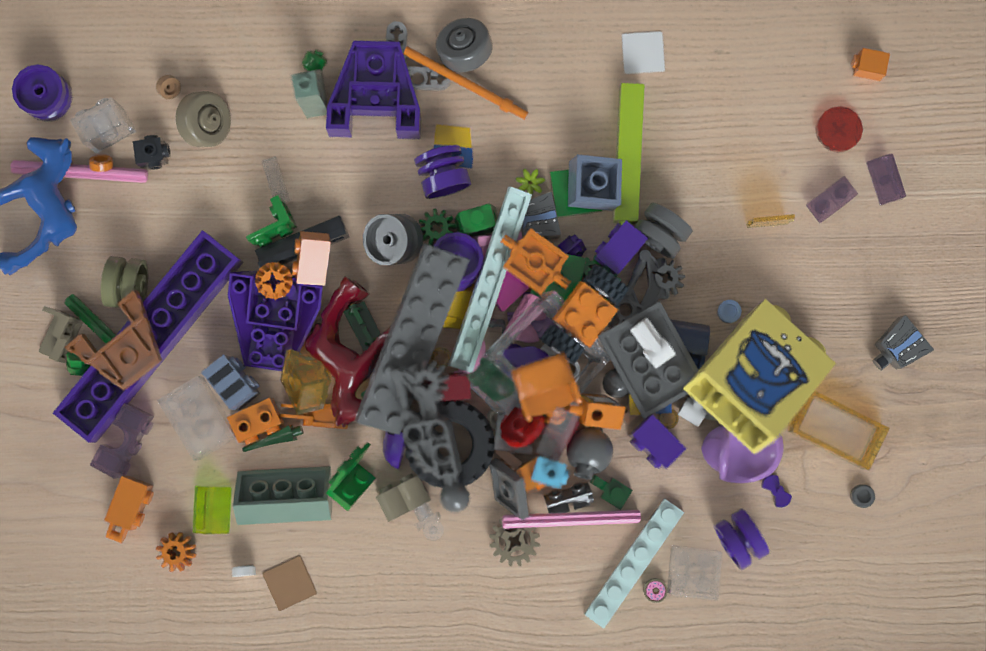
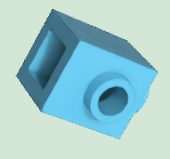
[531,457,569,488]

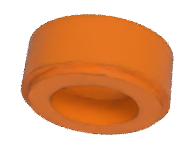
[89,154,113,172]

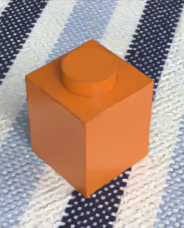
[851,48,890,81]

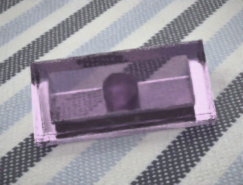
[866,153,906,206]

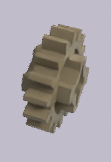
[490,519,540,566]

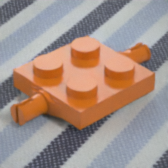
[500,228,571,295]

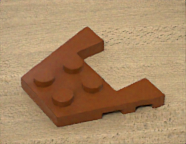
[65,290,162,390]

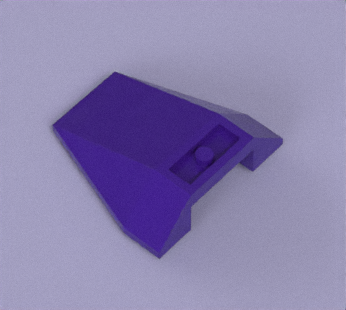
[228,271,323,372]

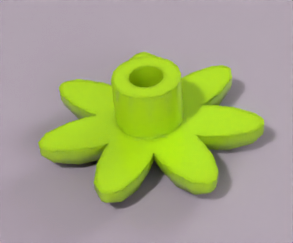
[515,168,545,197]

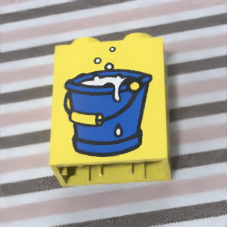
[683,299,836,454]

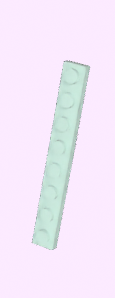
[449,187,532,373]

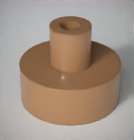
[156,75,181,99]

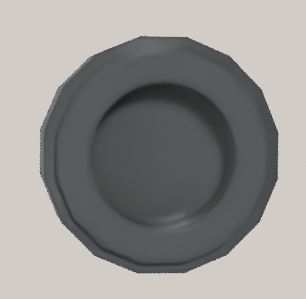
[850,484,875,508]

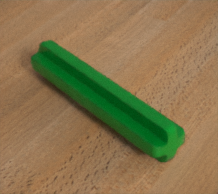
[64,294,116,344]

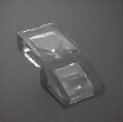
[536,407,579,462]

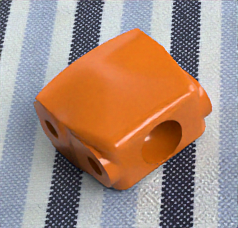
[510,353,582,421]

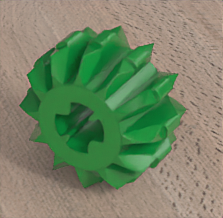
[419,209,457,246]

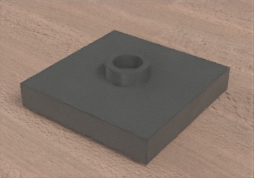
[490,458,529,520]

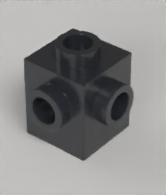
[132,135,171,170]

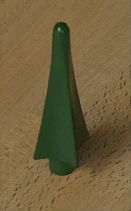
[242,425,304,452]

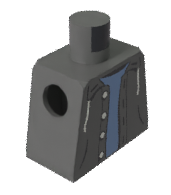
[520,192,561,239]
[872,315,934,371]

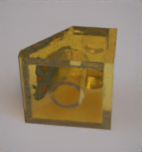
[280,349,332,415]

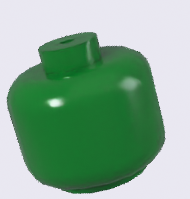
[302,49,327,71]

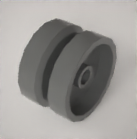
[635,202,693,259]
[363,214,423,265]

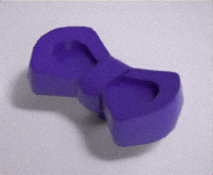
[761,475,792,508]

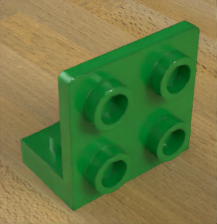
[246,195,297,248]
[326,442,376,511]

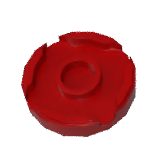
[500,407,545,448]

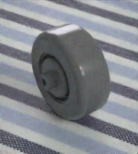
[436,18,493,72]

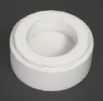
[232,565,256,577]

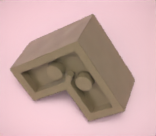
[39,306,83,363]

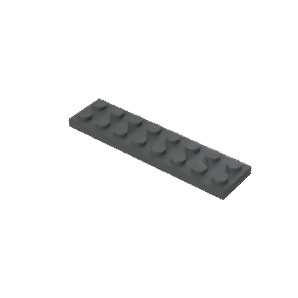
[355,243,469,435]

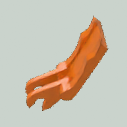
[280,402,348,429]

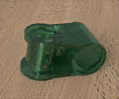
[467,357,515,402]

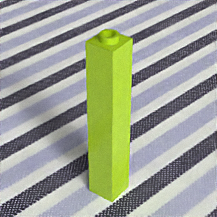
[613,83,645,225]

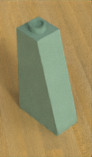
[291,69,328,118]

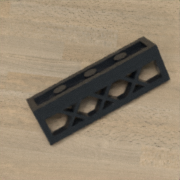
[255,215,350,268]

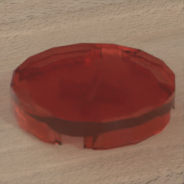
[816,106,863,153]

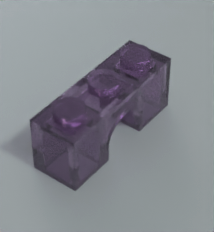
[90,403,154,479]

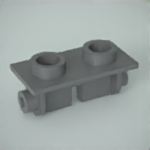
[544,483,594,513]

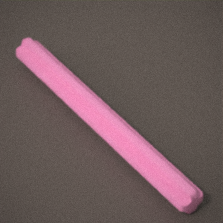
[10,160,148,183]
[502,510,641,528]

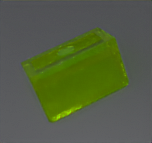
[193,486,232,535]

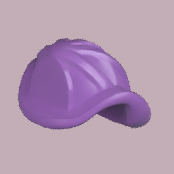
[701,425,784,483]

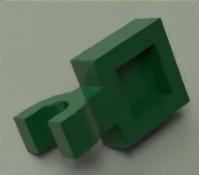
[590,475,633,510]

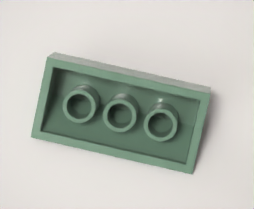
[233,466,332,525]

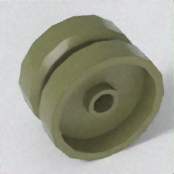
[101,256,148,308]

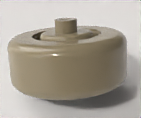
[176,91,231,148]

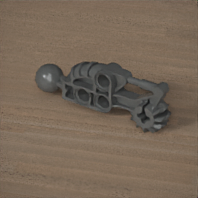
[602,250,685,398]
[391,360,470,513]

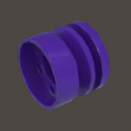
[414,145,471,199]

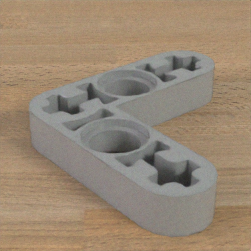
[386,21,451,91]

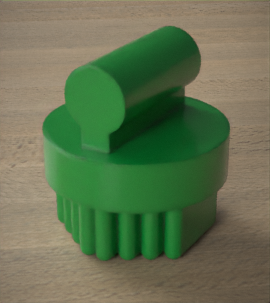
[66,352,91,376]

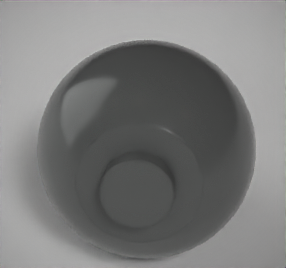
[566,426,613,480]

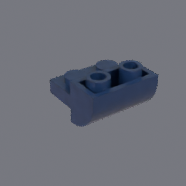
[670,319,710,371]

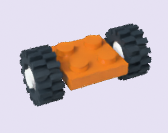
[540,264,629,364]

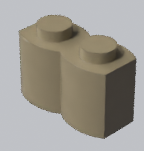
[376,473,431,522]

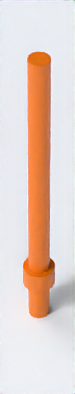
[403,46,528,120]

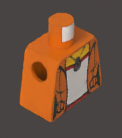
[564,393,626,430]

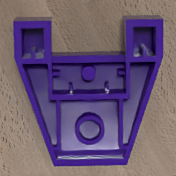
[326,41,421,139]

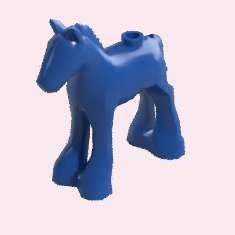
[0,137,77,275]

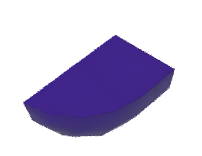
[383,431,405,470]

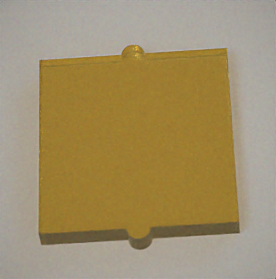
[747,214,795,228]

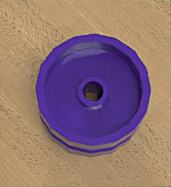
[12,64,73,122]
[434,232,483,292]
[713,508,770,571]

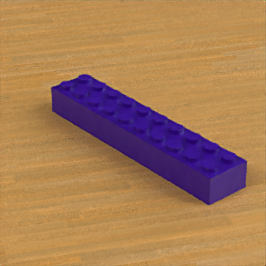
[53,230,244,443]

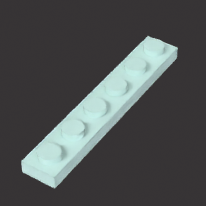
[584,499,684,629]

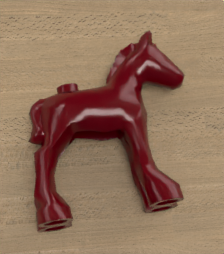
[305,276,392,428]

